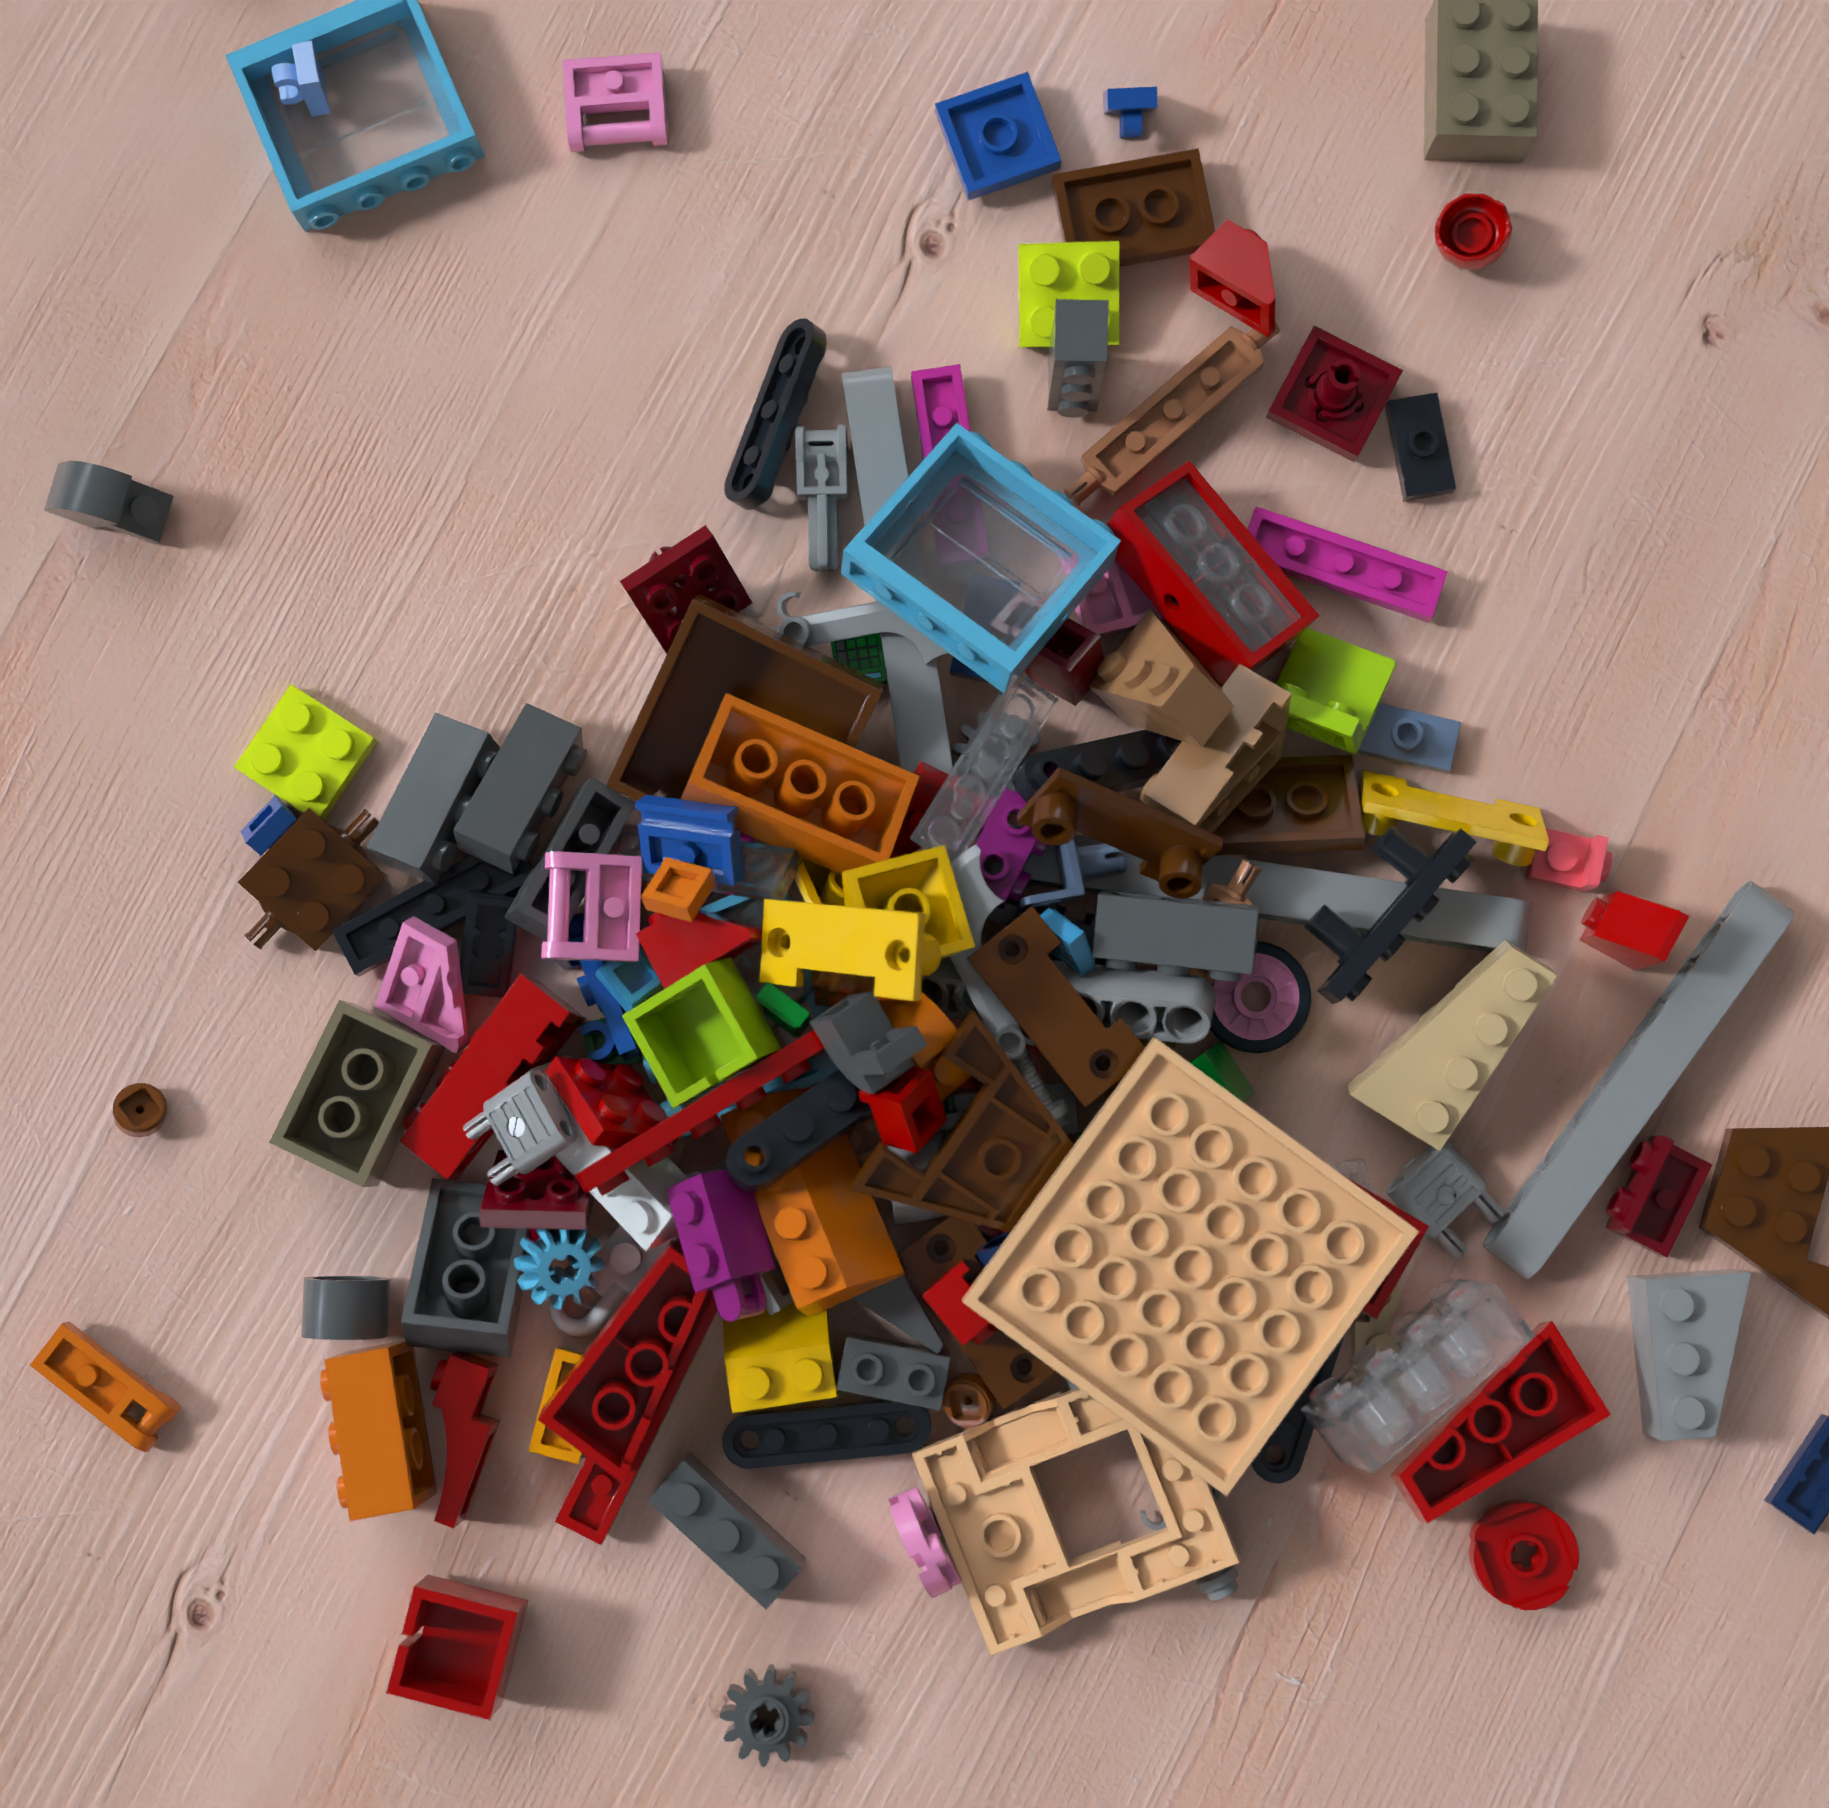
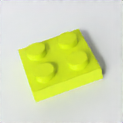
[1018,241,1119,347]
[234,684,378,820]

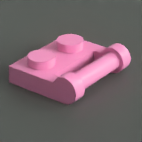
[563,53,669,152]
[541,852,642,962]

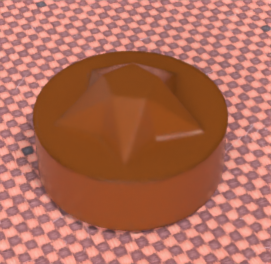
[113,1083,167,1137]
[942,1372,997,1428]

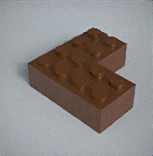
[606,594,885,801]

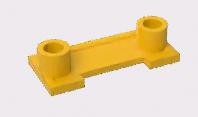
[1360,770,1549,866]
[759,899,941,1001]

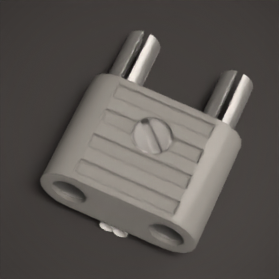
[463,1069,577,1186]
[1385,1140,1504,1259]

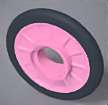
[1210,941,1311,1053]

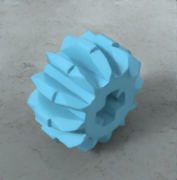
[514,1228,605,1310]

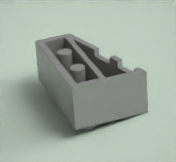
[1627,1269,1752,1441]

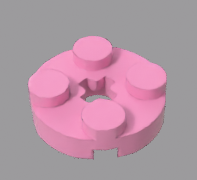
[888,1487,961,1599]

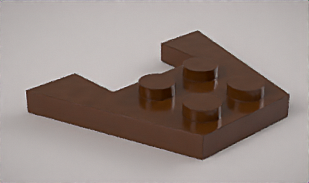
[850,1010,1074,1232]
[1699,1127,1829,1319]

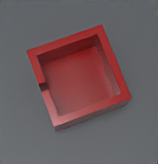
[386,1574,529,1720]

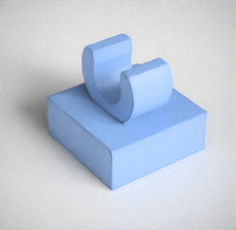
[271,41,331,117]

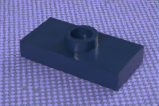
[1764,1414,1829,1535]

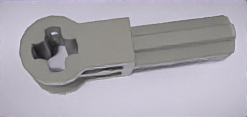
[795,424,848,572]

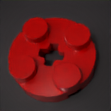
[1469,1499,1580,1611]

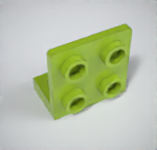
[1276,628,1396,755]

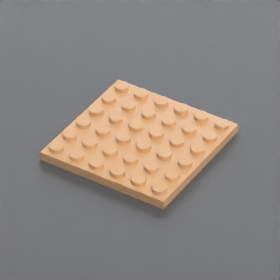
[962,1037,1419,1496]

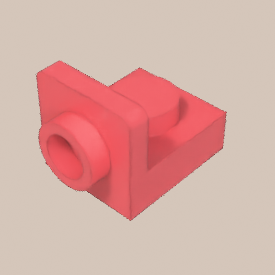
[1525,828,1612,892]

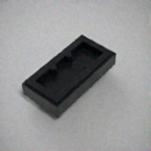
[1385,392,1456,501]
[459,890,517,998]

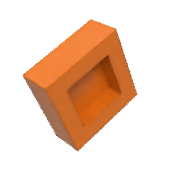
[641,857,716,922]

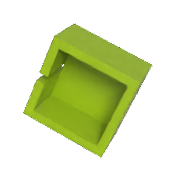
[622,957,781,1108]

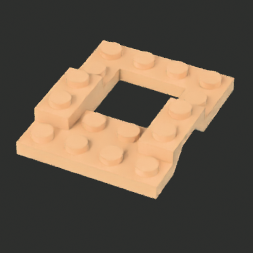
[912,1387,1239,1656]

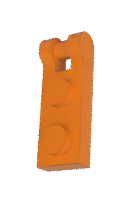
[30,1322,181,1452]

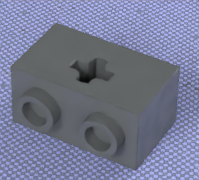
[836,1332,951,1411]

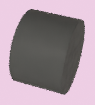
[301,1276,390,1340]

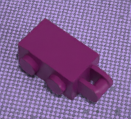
[666,1169,776,1321]

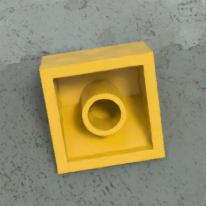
[723,1302,840,1413]

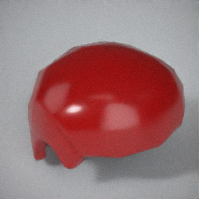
[1435,193,1513,270]

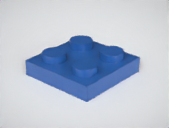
[935,71,1061,201]

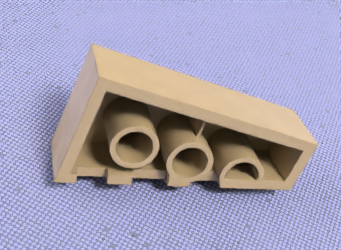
[1347,940,1558,1151]

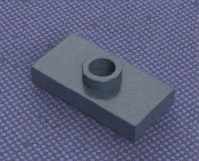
[1357,704,1461,773]

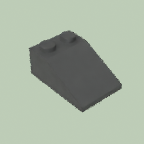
[401,1178,530,1358]

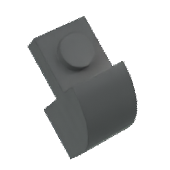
[44,461,174,544]
[810,991,928,1094]

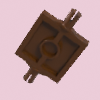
[237,807,387,951]

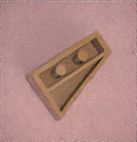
[1088,609,1234,747]
[1140,664,1291,833]

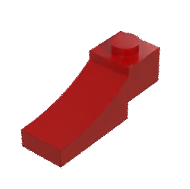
[430,1352,501,1528]

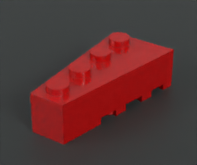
[399,973,586,1180]
[538,1239,708,1484]
[1390,1321,1611,1524]

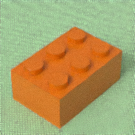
[320,1340,437,1521]

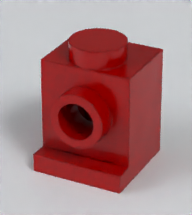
[858,1066,947,1153]
[922,1259,998,1346]

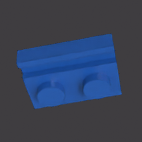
[635,795,745,886]

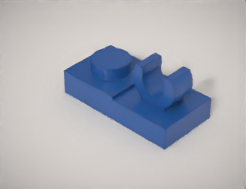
[577,960,642,1062]

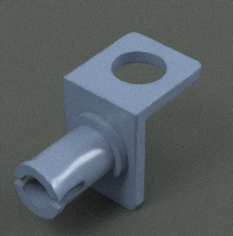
[1016,838,1127,911]

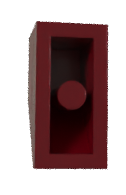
[989,591,1104,706]

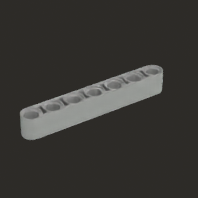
[853,956,1216,1043]

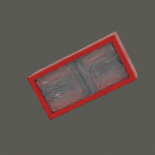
[1106,460,1320,687]

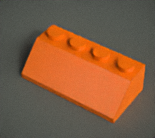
[681,693,919,874]
[720,1086,906,1317]

